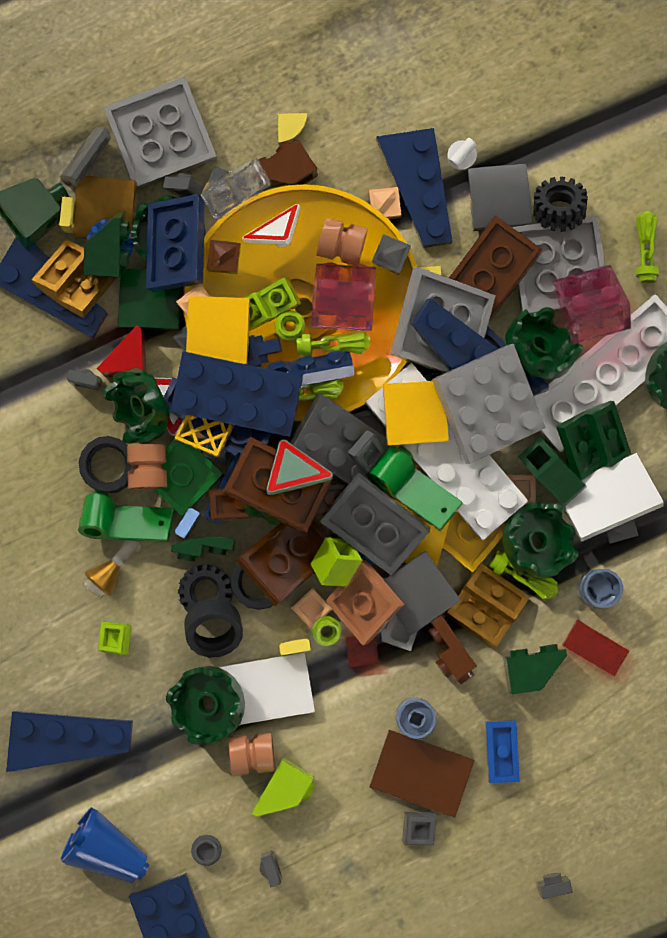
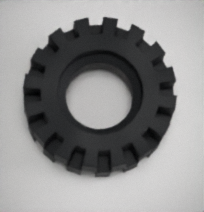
[533,176,588,232]
[178,564,233,612]

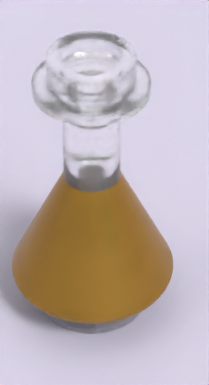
[83,540,142,598]

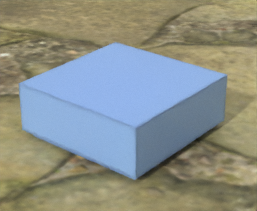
[175,508,202,540]

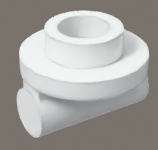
[447,138,477,170]

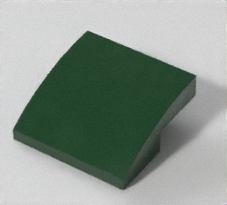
[118,269,183,331]
[556,401,631,480]

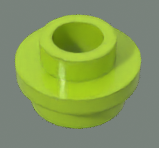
[275,311,305,341]
[312,616,342,646]

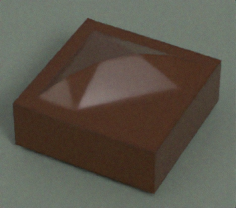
[207,240,241,275]

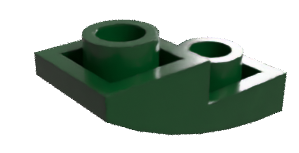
[171,537,236,562]

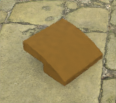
[74,176,137,238]
[32,239,117,318]
[445,563,530,649]

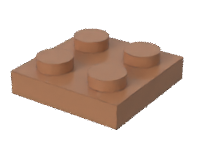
[326,560,405,645]

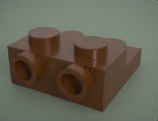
[427,615,477,685]

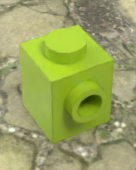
[311,538,362,586]

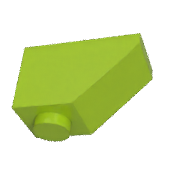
[251,758,316,817]

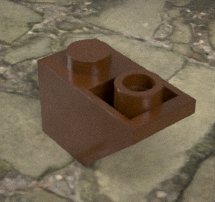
[249,140,318,188]

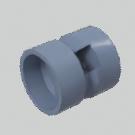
[578,569,623,608]
[395,696,437,739]

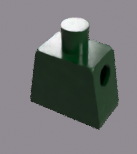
[0,178,69,250]

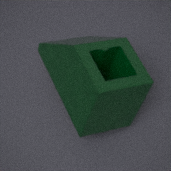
[84,211,130,277]
[518,437,587,506]
[503,644,567,695]

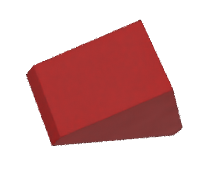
[96,325,146,377]

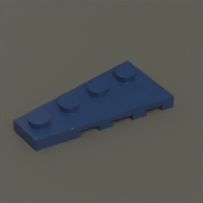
[0,237,108,339]
[411,298,498,371]

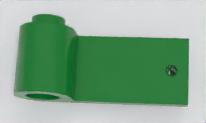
[368,445,463,531]
[78,491,174,542]

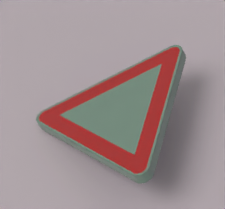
[267,440,333,495]

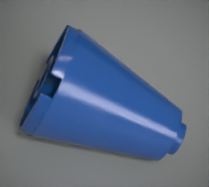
[60,807,149,883]

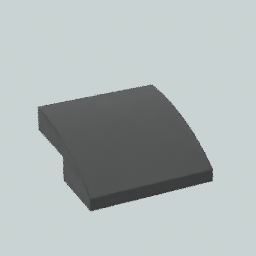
[60,127,111,186]
[467,164,532,231]
[384,551,461,635]

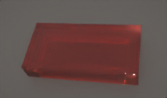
[562,620,629,677]

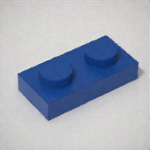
[485,720,520,783]

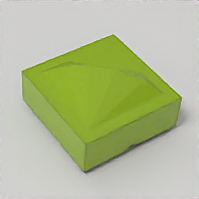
[98,621,132,655]

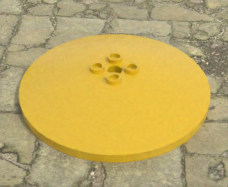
[184,184,417,422]

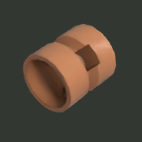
[317,218,368,266]
[127,444,167,490]
[229,733,275,776]

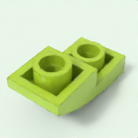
[245,277,301,331]

